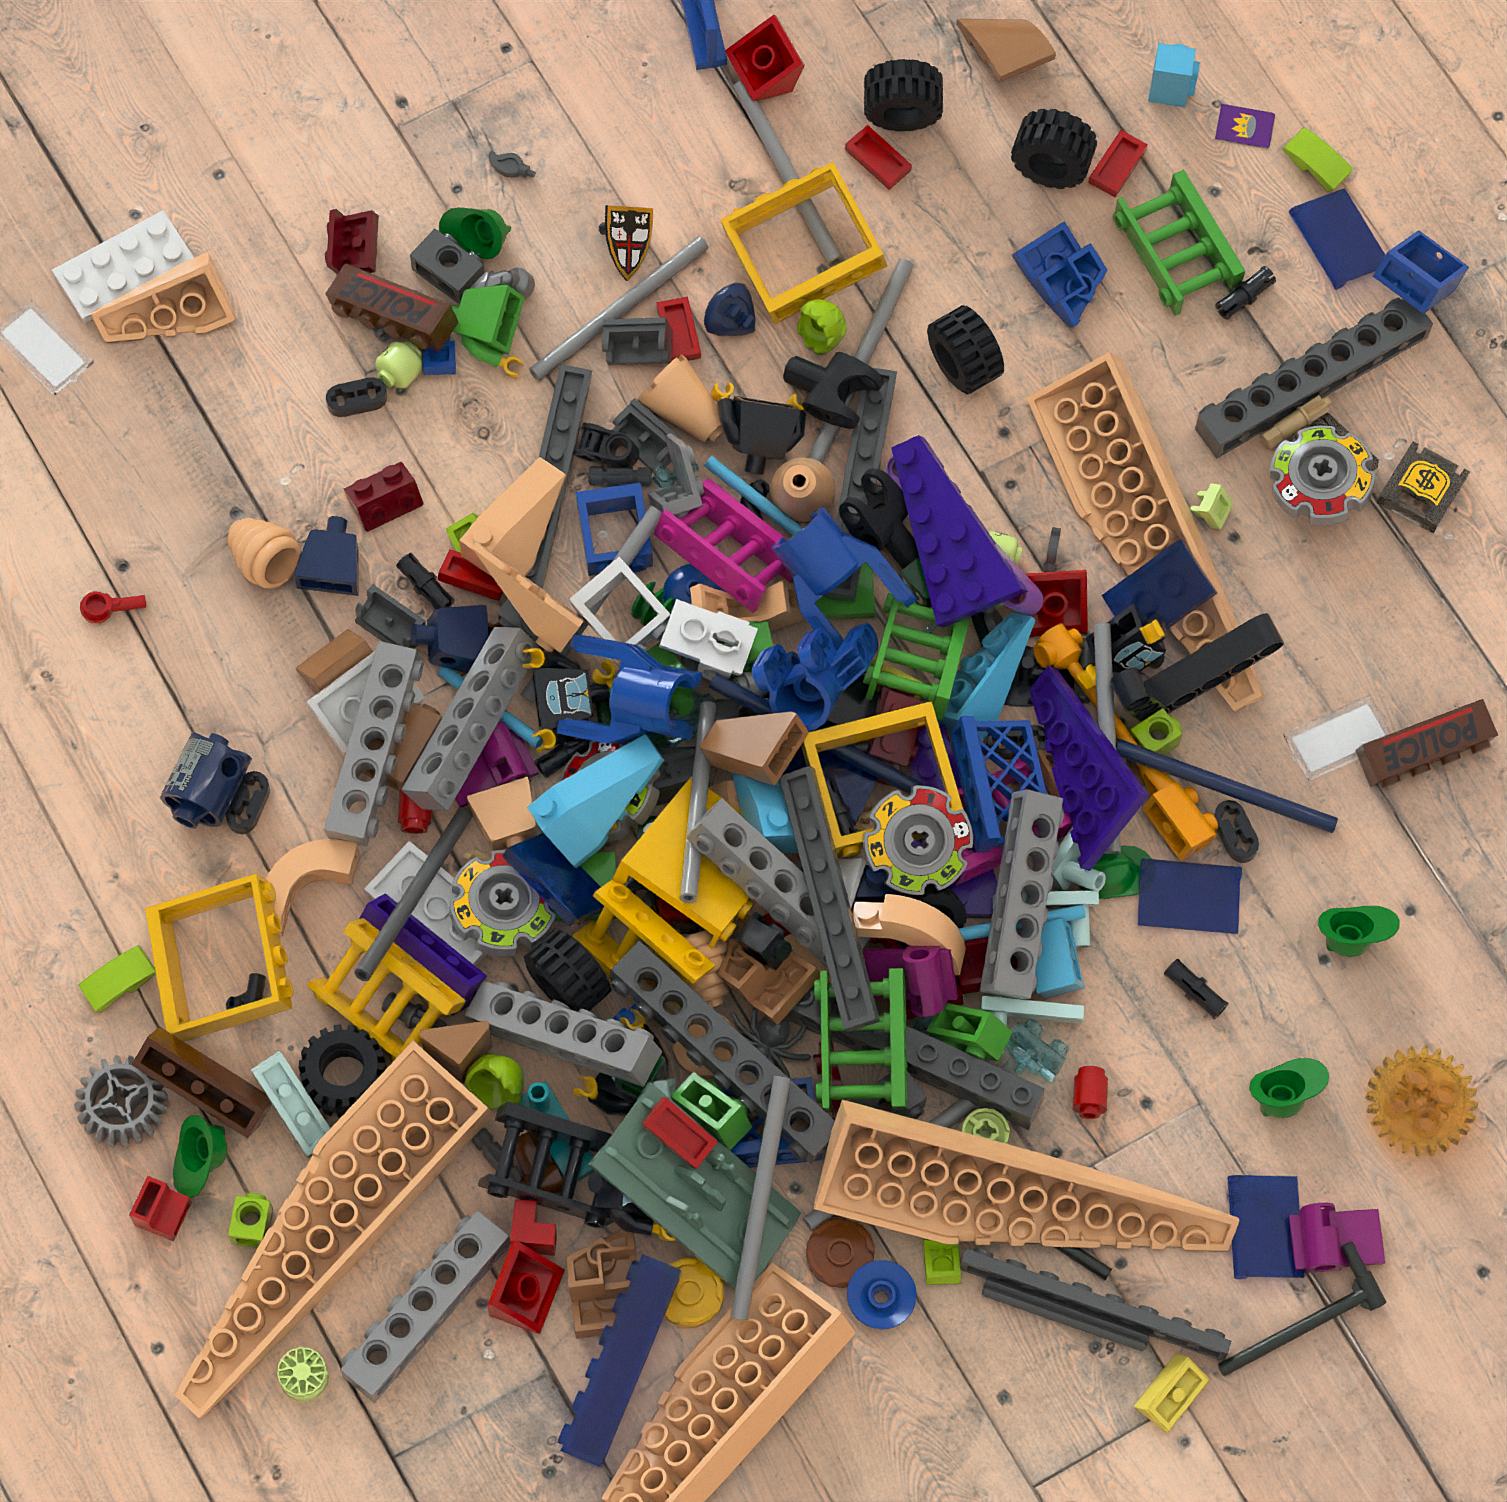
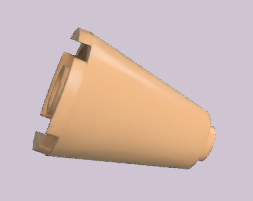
[637,354,724,443]
[770,457,835,523]

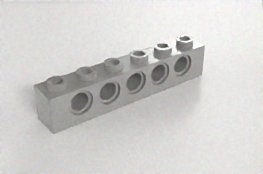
[401,627,540,811]
[324,641,424,847]
[980,789,1064,999]
[686,798,871,968]
[464,981,662,1087]
[340,1210,511,1403]

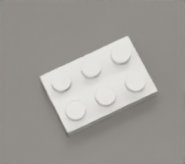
[305,651,425,756]

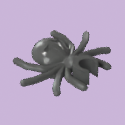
[730,1007,811,1078]

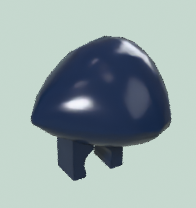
[704,282,756,337]

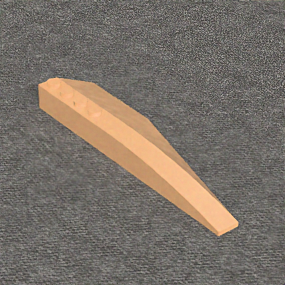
[1026,352,1265,711]
[174,1041,493,1420]
[814,1100,1240,1251]
[601,1262,856,1502]

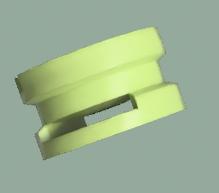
[962,1108,1010,1144]
[277,1347,328,1401]

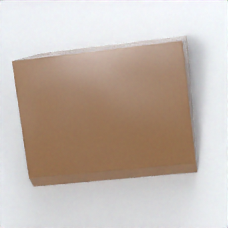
[296,629,373,694]
[420,1020,492,1084]

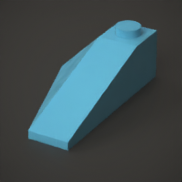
[923,612,1035,741]
[527,734,664,868]
[732,772,799,853]

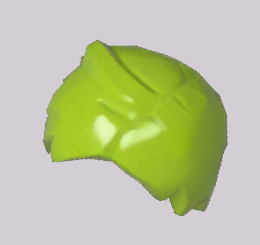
[797,299,847,355]
[465,1054,524,1110]

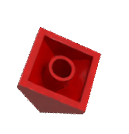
[725,15,805,101]
[1020,570,1088,637]
[487,1240,565,1334]

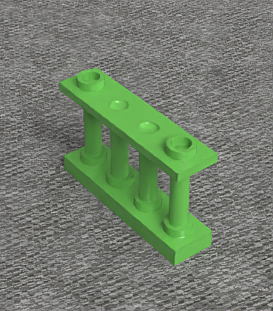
[1113,169,1245,316]
[863,593,971,720]
[814,968,908,1112]

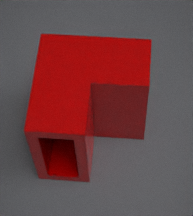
[129,1176,192,1242]
[510,1199,557,1256]

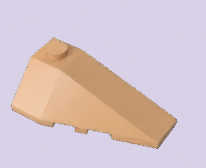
[91,252,236,342]
[459,457,566,577]
[471,541,584,653]

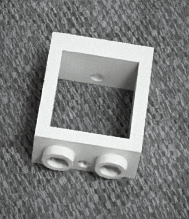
[569,557,671,661]

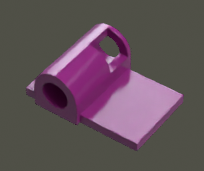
[455,722,539,808]
[863,946,958,1017]
[1289,1202,1385,1273]

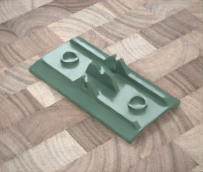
[588,1082,801,1290]

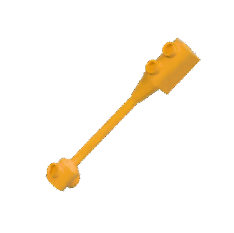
[1033,624,1218,862]

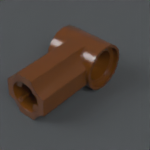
[515,1132,563,1195]

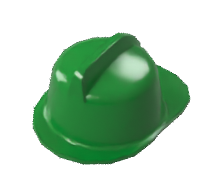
[439,207,511,259]
[1079,845,1156,899]
[1318,906,1400,957]
[1249,1058,1329,1118]
[173,1115,227,1198]

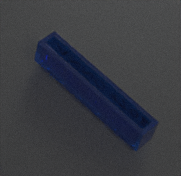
[557,1254,682,1470]

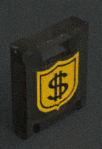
[1377,441,1470,534]

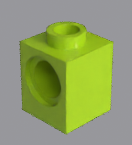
[1130,708,1182,755]
[228,1193,273,1248]

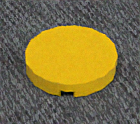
[656,1258,724,1327]

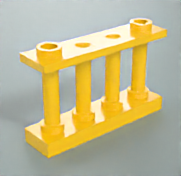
[572,879,716,1028]
[307,918,466,1061]

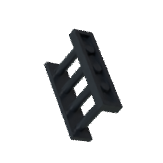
[478,1101,614,1228]

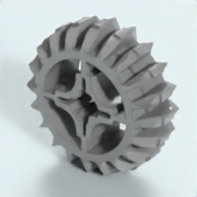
[74,1055,168,1148]

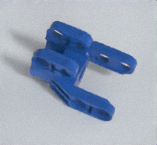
[771,506,918,651]
[752,623,879,731]
[556,634,702,744]

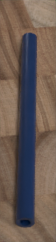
[709,673,923,795]
[1116,739,1338,833]

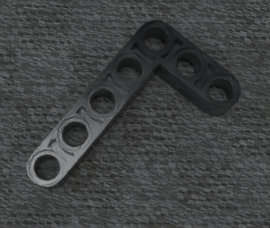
[1110,613,1284,722]

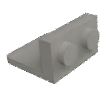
[647,433,704,518]

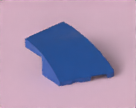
[1012,221,1107,328]

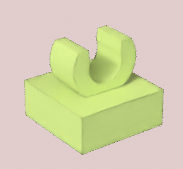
[1190,483,1234,530]

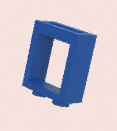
[1373,230,1469,314]
[576,483,653,576]

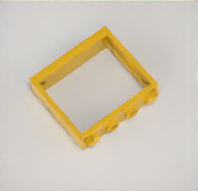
[720,162,887,325]
[801,701,963,857]
[145,873,294,1042]

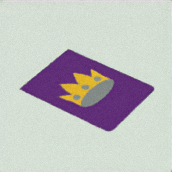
[1215,103,1275,148]

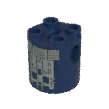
[160,733,252,829]

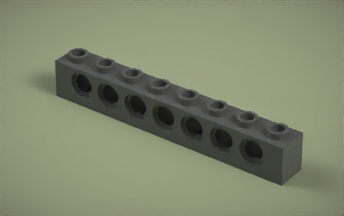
[1195,297,1433,459]
[609,941,835,1164]
[785,985,1045,1130]

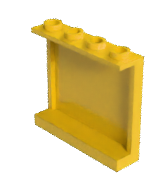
[612,776,786,949]

